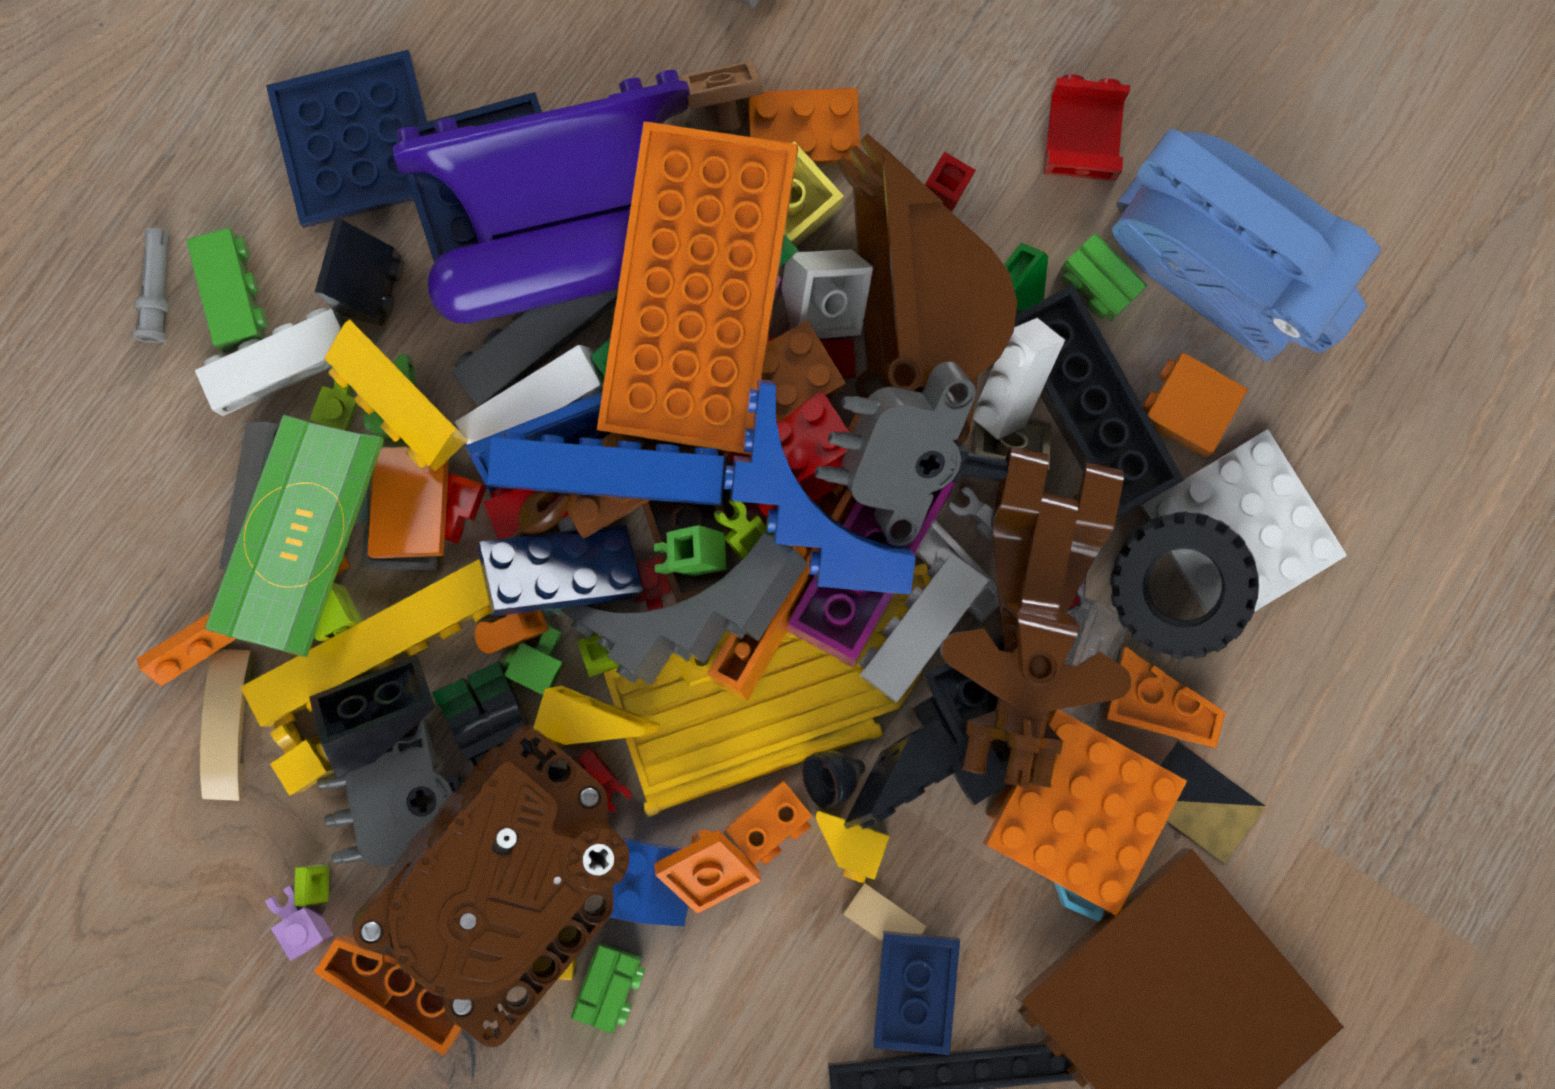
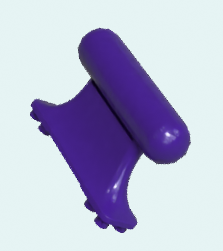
[392,70,690,324]

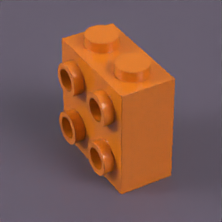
[1142,352,1248,458]

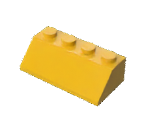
[324,319,468,471]

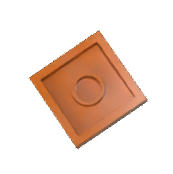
[654,830,761,914]

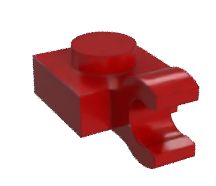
[444,473,487,544]
[634,556,671,611]
[577,748,632,812]

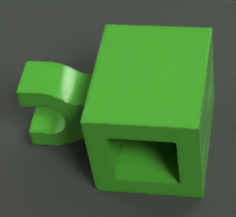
[654,525,727,577]
[503,625,565,695]

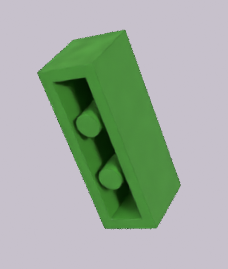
[186,228,268,352]

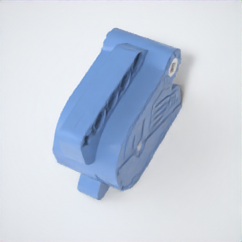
[1112,129,1382,362]

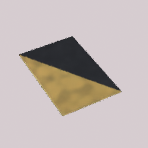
[1160,742,1266,864]

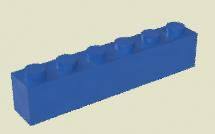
[487,432,726,506]

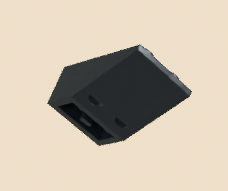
[844,719,963,829]

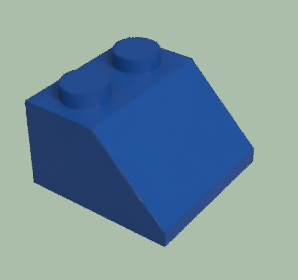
[610,838,688,927]

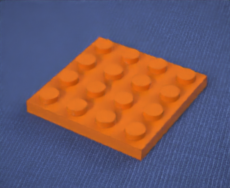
[983,710,1187,915]

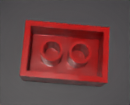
[727,390,850,518]

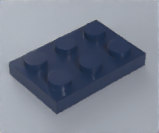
[873,931,960,1055]

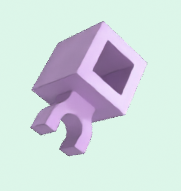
[265,884,333,961]

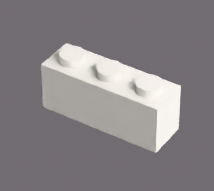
[972,318,1065,439]

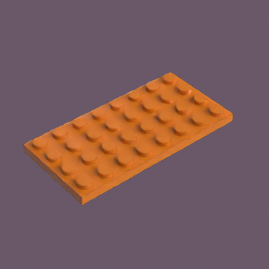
[597,121,798,454]

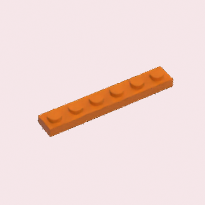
[136,554,351,686]

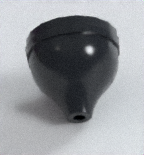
[802,750,865,809]

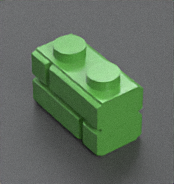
[1060,233,1148,321]
[570,941,646,1033]

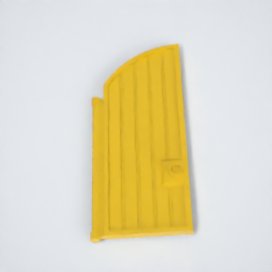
[604,563,931,817]

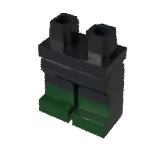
[431,661,534,767]

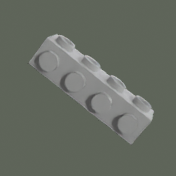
[858,553,989,703]

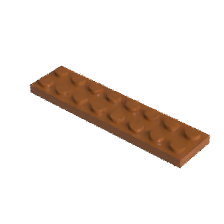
[557,320,847,539]

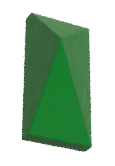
[1004,243,1049,311]

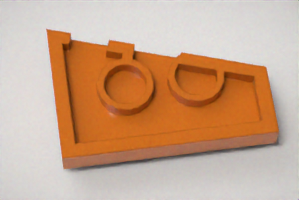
[1105,646,1225,748]

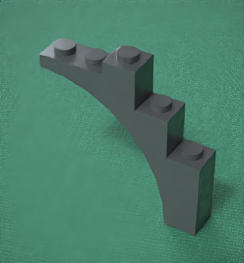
[562,533,808,686]

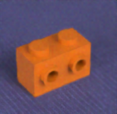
[725,780,813,865]

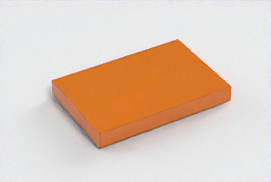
[367,446,449,559]

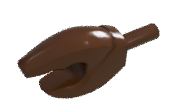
[510,491,571,538]

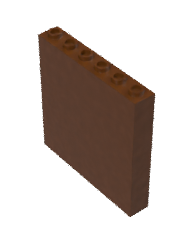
[1015,848,1344,1089]

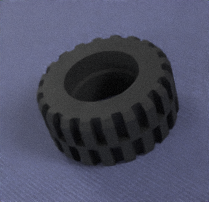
[1110,511,1259,659]

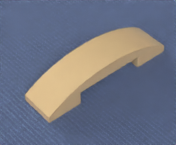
[200,649,253,801]

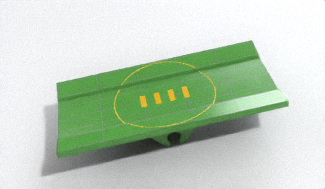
[205,415,384,657]

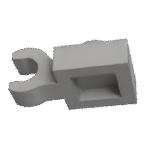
[948,487,993,541]

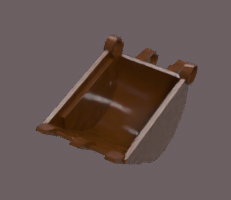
[837,133,1017,444]

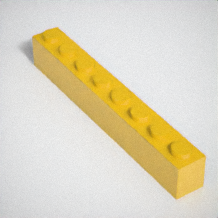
[240,559,492,729]

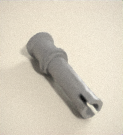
[132,228,170,343]

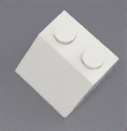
[781,249,873,339]

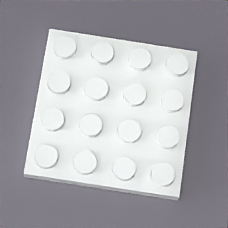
[1140,429,1347,613]

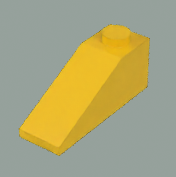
[534,685,660,747]

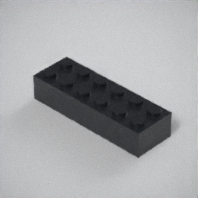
[1014,284,1184,518]

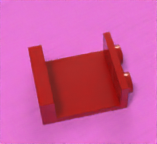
[1043,74,1130,181]

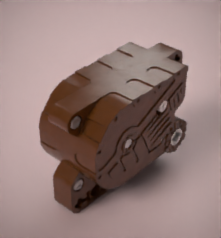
[352,726,630,1047]

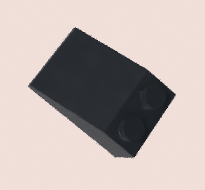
[315,218,404,326]
[922,635,1005,743]
[309,655,435,777]

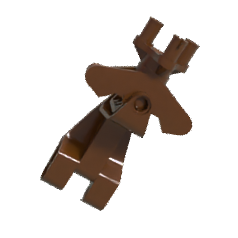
[940,447,1131,788]

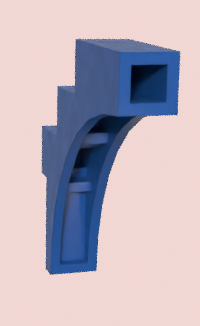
[724,379,915,594]

